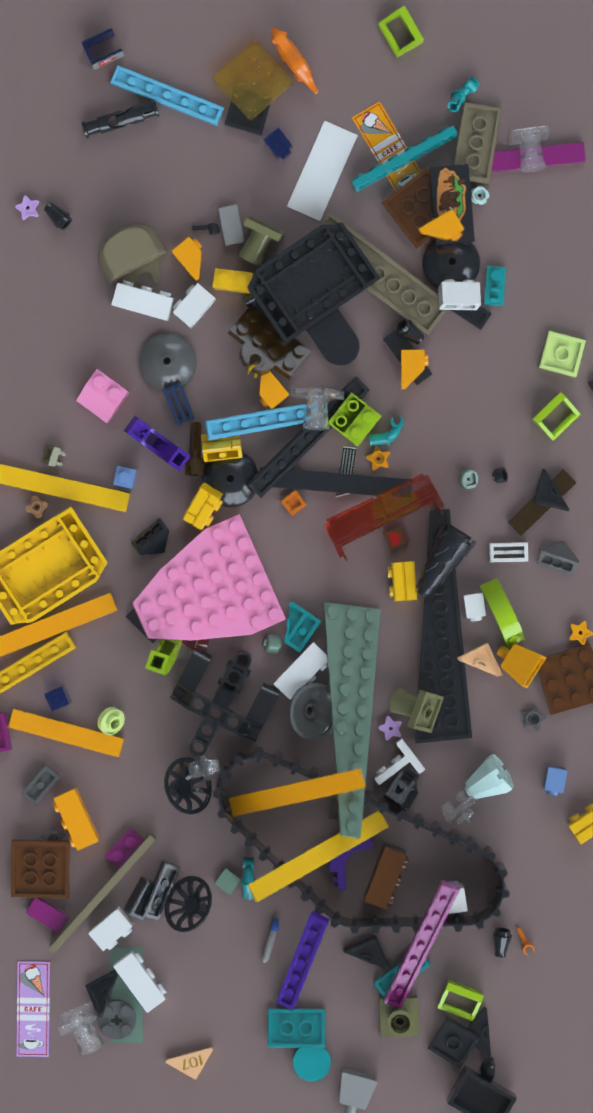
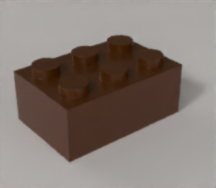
[364,842,409,910]

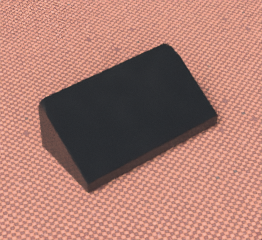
[124,877,153,921]

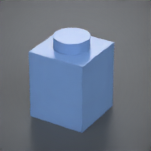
[113,466,138,489]
[543,765,568,796]

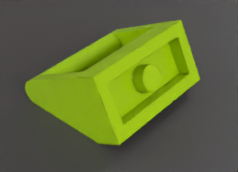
[378,6,424,58]
[531,392,581,441]
[437,979,484,1022]

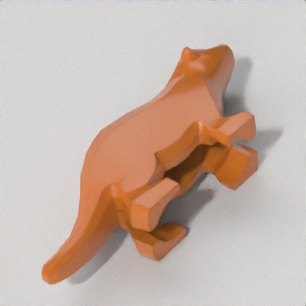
[270,27,318,94]

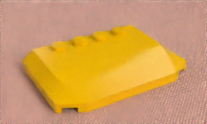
[0,506,108,625]

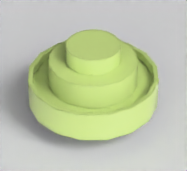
[97,707,125,735]

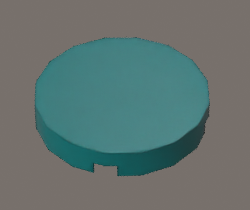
[293,1048,331,1081]

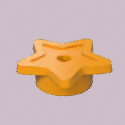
[366,446,390,471]
[569,621,593,645]

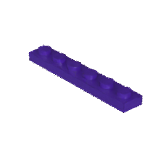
[276,911,330,1010]

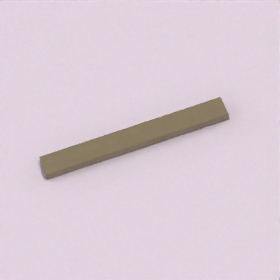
[48,833,156,954]

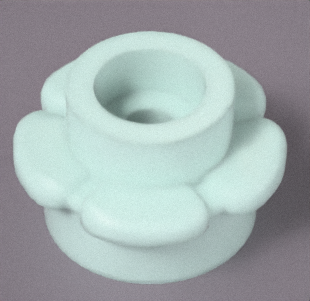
[471,186,489,205]

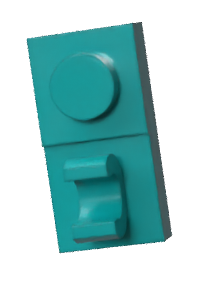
[484,266,506,306]

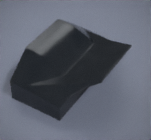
[383,766,419,809]

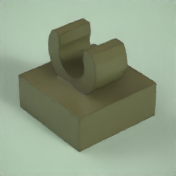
[41,444,66,467]

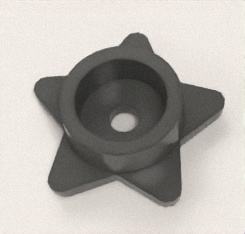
[521,706,546,730]
[41,826,66,840]

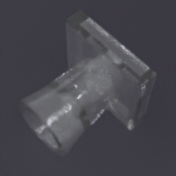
[508,125,550,173]
[291,387,344,430]
[58,1001,104,1055]

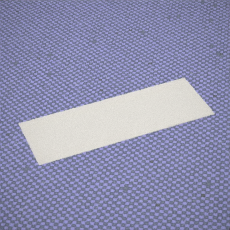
[287,121,358,221]

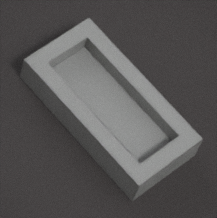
[218,204,245,247]

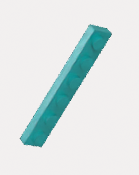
[352,126,457,193]

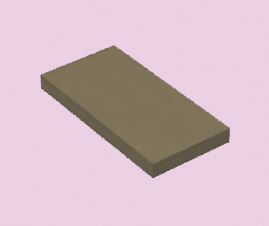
[453,102,502,184]

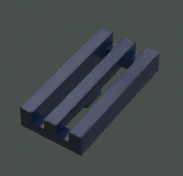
[163,382,195,425]

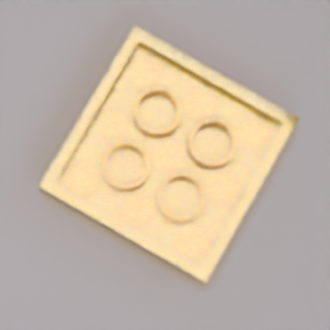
[212,40,293,121]

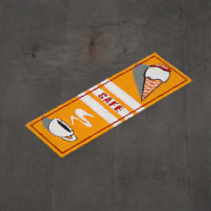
[352,101,421,192]

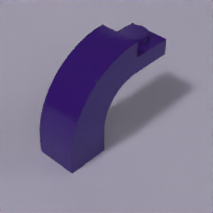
[124,416,191,472]
[329,837,373,890]

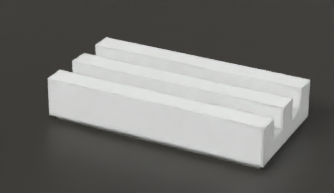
[489,542,528,562]

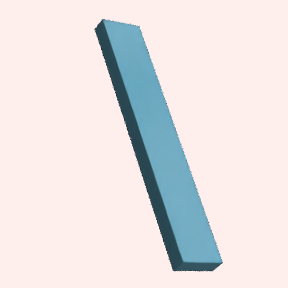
[110,65,224,126]
[204,402,319,440]

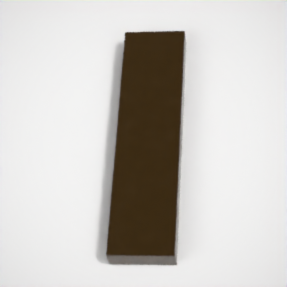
[508,469,576,536]

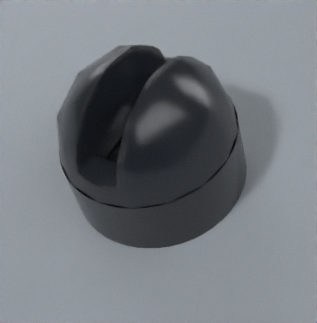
[492,467,508,483]

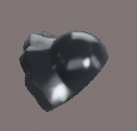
[480,1057,495,1080]

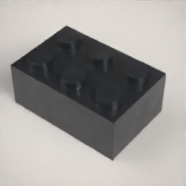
[446,1066,517,1113]

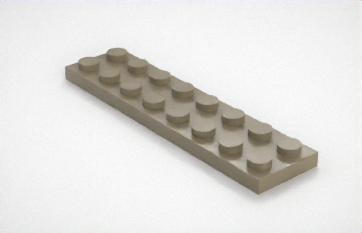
[318,212,447,336]

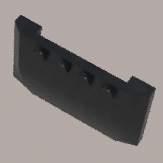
[247,222,381,344]

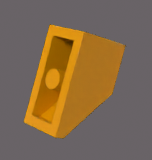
[419,209,464,241]
[171,237,202,282]
[401,350,428,390]
[259,372,290,409]

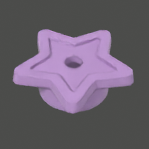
[15,195,39,220]
[378,716,402,741]

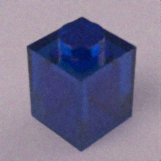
[263,127,293,160]
[44,685,72,711]

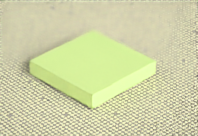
[539,331,586,378]

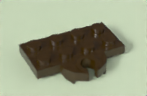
[228,305,312,380]

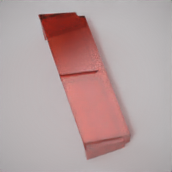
[324,474,445,561]

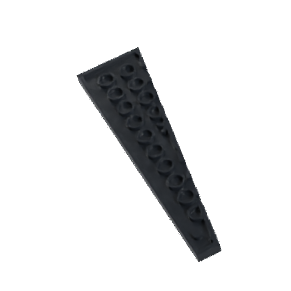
[415,509,472,744]

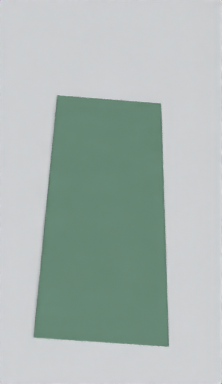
[110,948,143,1043]

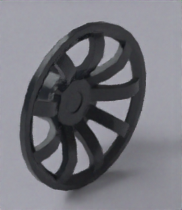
[164,757,212,815]
[164,876,212,932]

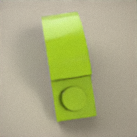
[480,578,525,648]
[145,639,182,675]

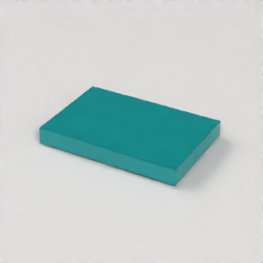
[268,1009,325,1048]

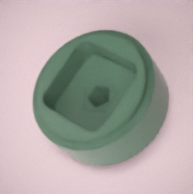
[458,469,479,489]

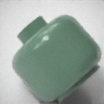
[262,634,282,654]

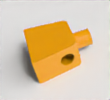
[497,644,546,688]

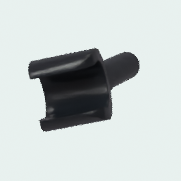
[192,223,220,235]
[243,294,265,315]

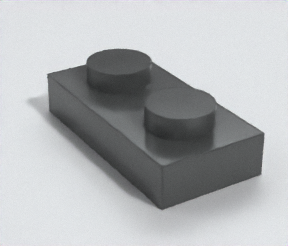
[21,764,61,806]

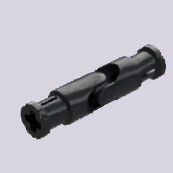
[81,100,160,139]

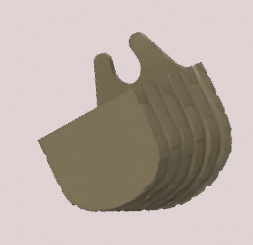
[98,224,168,289]

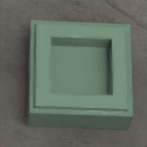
[215,868,241,895]

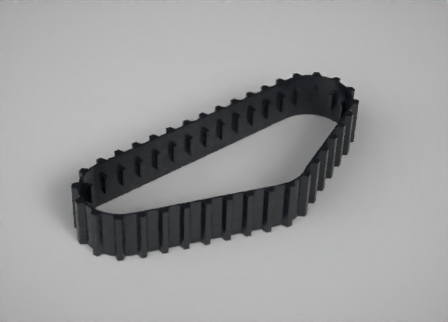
[213,747,510,934]

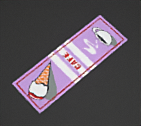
[16,961,50,1057]

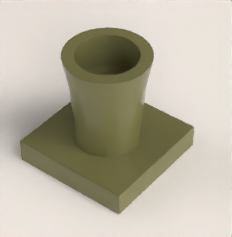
[238,216,285,266]
[389,688,444,733]
[379,996,419,1037]

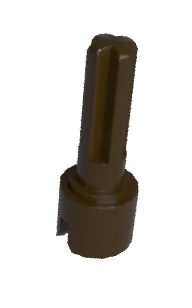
[185,422,204,476]

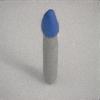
[262,918,279,963]

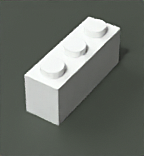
[111,280,175,321]
[274,642,328,700]
[113,950,167,1013]

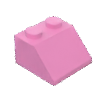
[76,369,130,423]

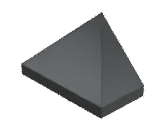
[536,541,579,575]

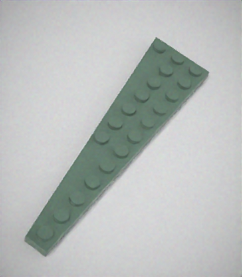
[323,602,381,838]

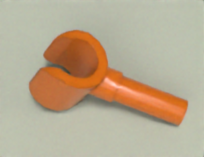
[516,927,535,955]

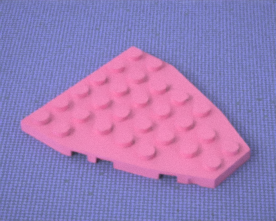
[132,514,286,641]

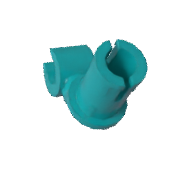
[447,76,480,112]
[369,416,404,446]
[241,857,256,900]

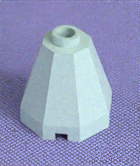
[464,753,514,799]

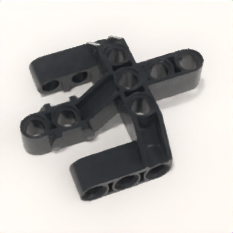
[170,647,281,757]

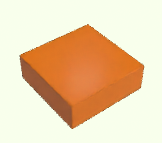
[280,490,307,516]

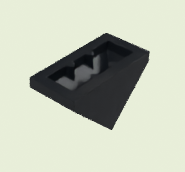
[131,518,169,555]

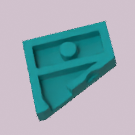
[284,601,322,653]

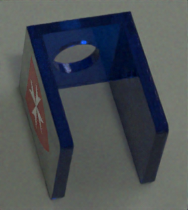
[81,28,124,70]

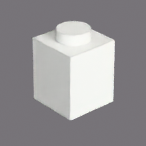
[463,593,486,622]

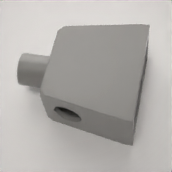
[339,1068,378,1113]

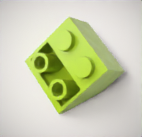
[328,392,382,447]

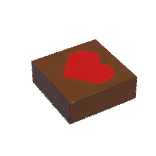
[383,526,409,551]

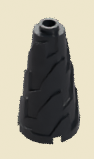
[416,522,476,597]

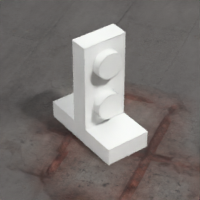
[374,737,425,785]

